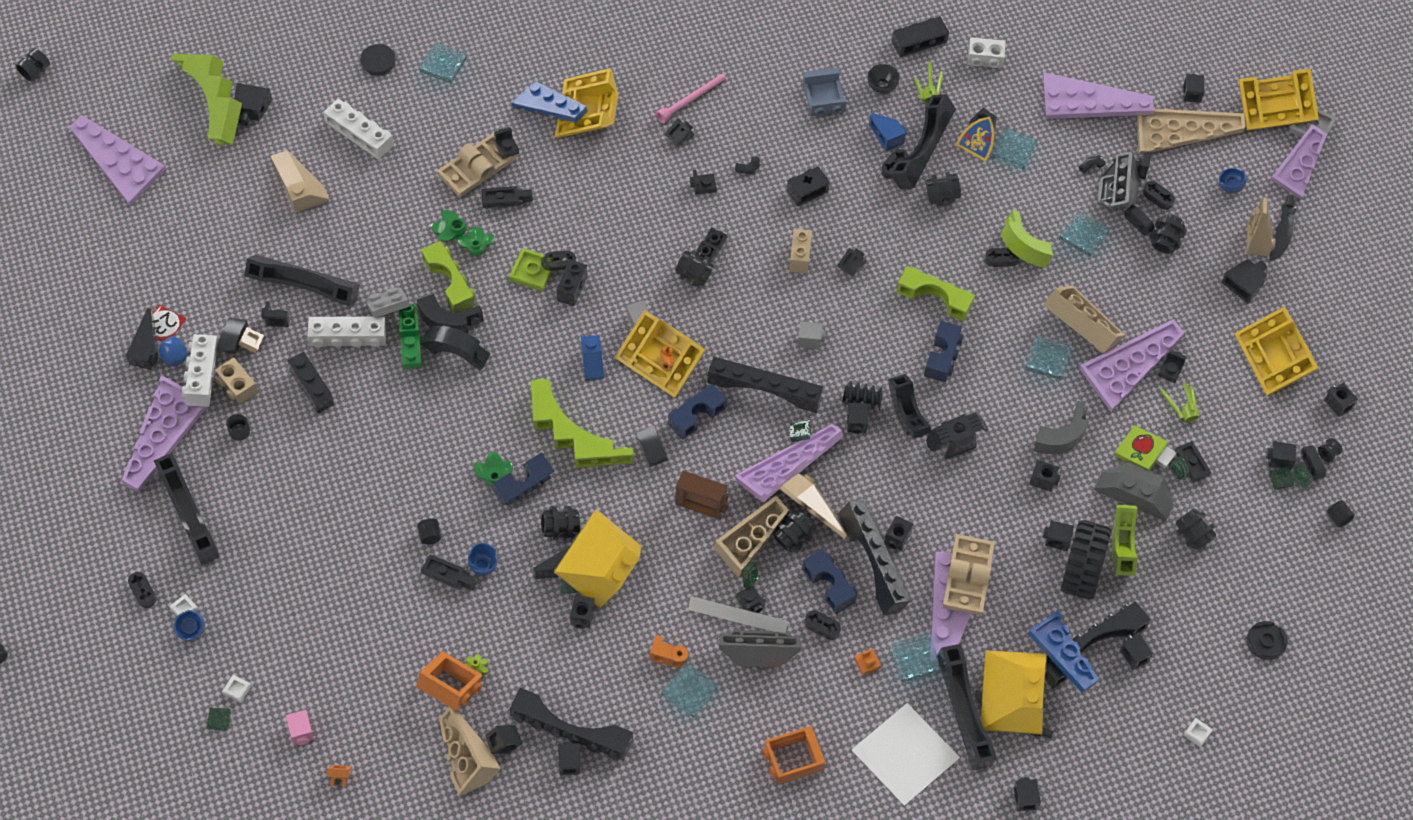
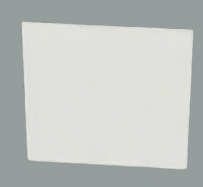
[852,703,960,805]

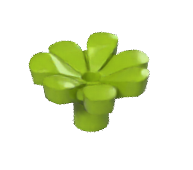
[465,654,489,675]

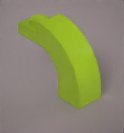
[1001,210,1053,268]
[1112,505,1138,576]

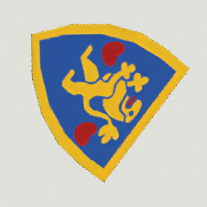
[956,117,994,162]

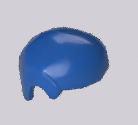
[1219,168,1247,193]
[159,336,188,367]
[468,543,498,575]
[174,610,205,641]

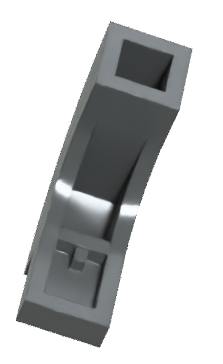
[1033,401,1089,454]

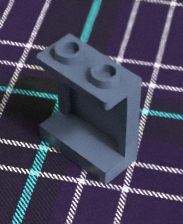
[803,67,847,116]

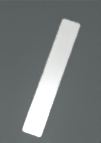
[689,597,788,633]

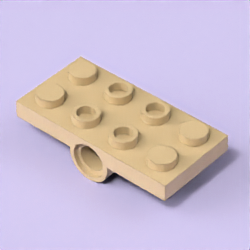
[437,133,517,197]
[942,534,995,616]

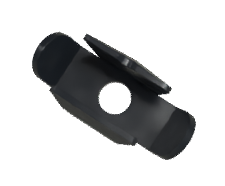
[926,412,989,459]

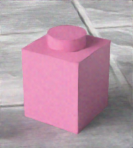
[286,710,314,745]

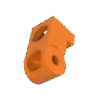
[649,635,688,668]

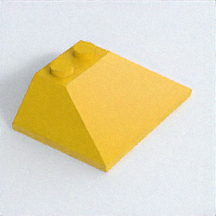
[555,68,618,138]
[1239,68,1319,131]
[1234,306,1319,396]
[614,310,706,398]
[554,509,641,608]
[981,650,1047,734]

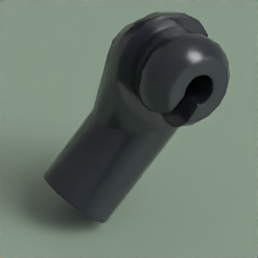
[1079,155,1106,173]
[735,157,761,174]

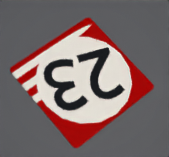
[152,305,186,341]

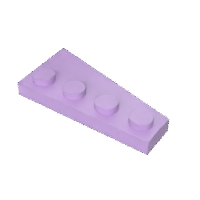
[1271,124,1327,200]

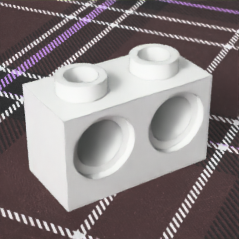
[967,37,1005,68]

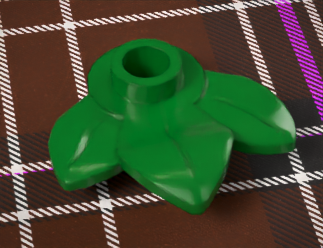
[430,210,467,241]
[457,227,494,256]
[474,452,513,487]

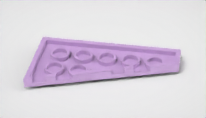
[1043,72,1154,119]
[70,115,166,206]
[1079,319,1184,412]
[122,375,207,492]
[735,424,844,502]
[930,552,995,665]

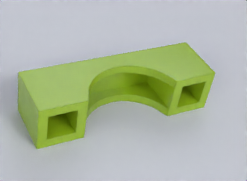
[421,241,476,313]
[896,266,975,322]

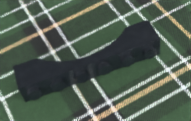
[890,94,956,189]
[244,254,360,306]
[707,356,823,413]
[153,453,220,566]
[837,500,911,615]
[1045,601,1151,689]
[937,644,997,771]
[510,688,633,761]

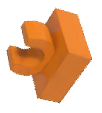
[854,648,881,676]
[327,765,352,787]

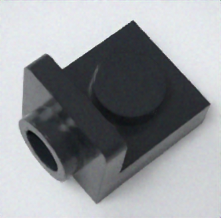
[664,118,695,147]
[494,127,519,159]
[1135,151,1152,179]
[690,170,717,195]
[837,248,867,277]
[261,301,290,327]
[1158,350,1187,383]
[736,585,766,613]

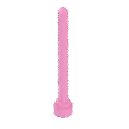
[656,74,726,124]

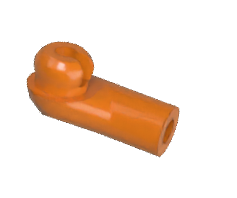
[660,346,674,371]

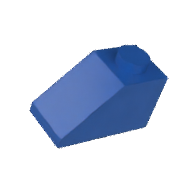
[869,113,907,151]
[581,335,604,381]

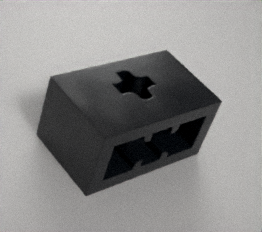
[786,166,830,207]
[556,260,588,306]

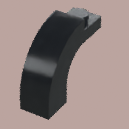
[416,294,484,333]
[420,326,490,370]
[888,374,931,438]

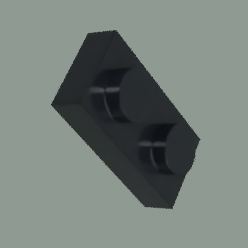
[1175,441,1212,483]

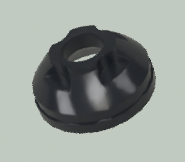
[867,64,900,93]

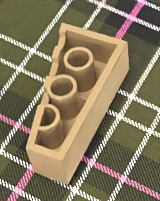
[1043,285,1125,353]
[713,496,789,578]

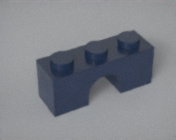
[924,321,964,383]
[668,384,727,440]
[490,452,554,505]
[802,549,857,614]

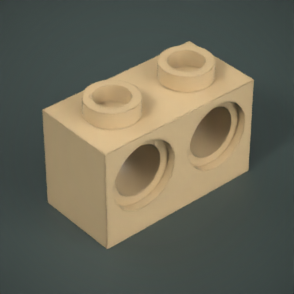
[789,229,812,274]
[215,358,258,405]

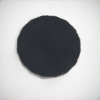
[360,44,396,76]
[1246,621,1288,660]

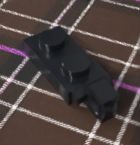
[481,186,533,208]
[420,554,477,591]

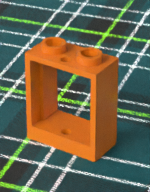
[416,651,483,711]
[762,726,826,785]

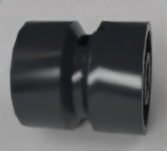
[15,48,50,82]

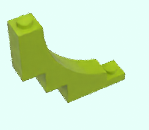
[171,53,242,147]
[531,379,634,468]

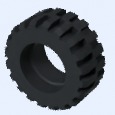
[1060,520,1112,600]

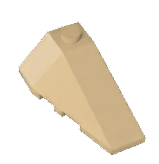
[270,150,330,213]
[1246,197,1275,256]
[780,473,850,541]
[439,707,501,795]

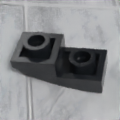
[696,227,728,263]
[217,318,248,354]
[636,426,668,467]

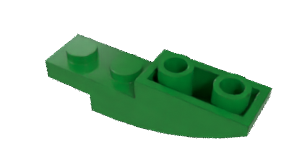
[398,303,422,370]

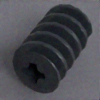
[842,380,883,411]

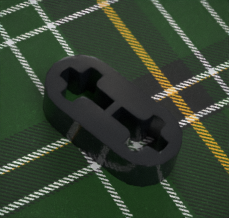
[881,149,908,179]
[1143,181,1175,210]
[1124,205,1155,236]
[984,248,1020,267]
[541,250,576,271]
[1301,445,1326,480]
[128,572,156,608]
[804,610,841,640]

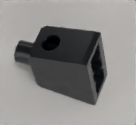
[234,83,272,126]
[1221,259,1267,304]

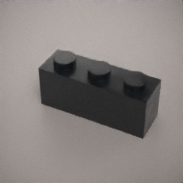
[891,16,949,57]
[287,352,334,414]

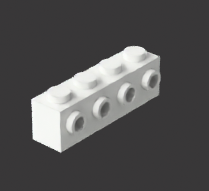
[324,99,393,160]
[308,317,387,347]
[182,334,217,407]

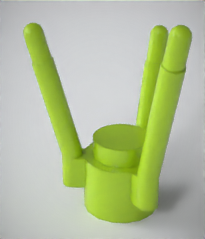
[914,62,943,104]
[1160,383,1200,423]

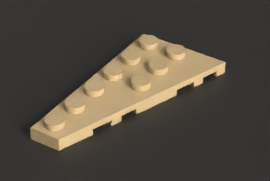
[1137,109,1245,155]

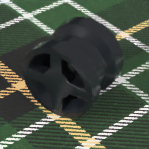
[1318,438,1343,462]

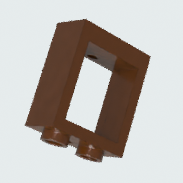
[675,470,729,519]

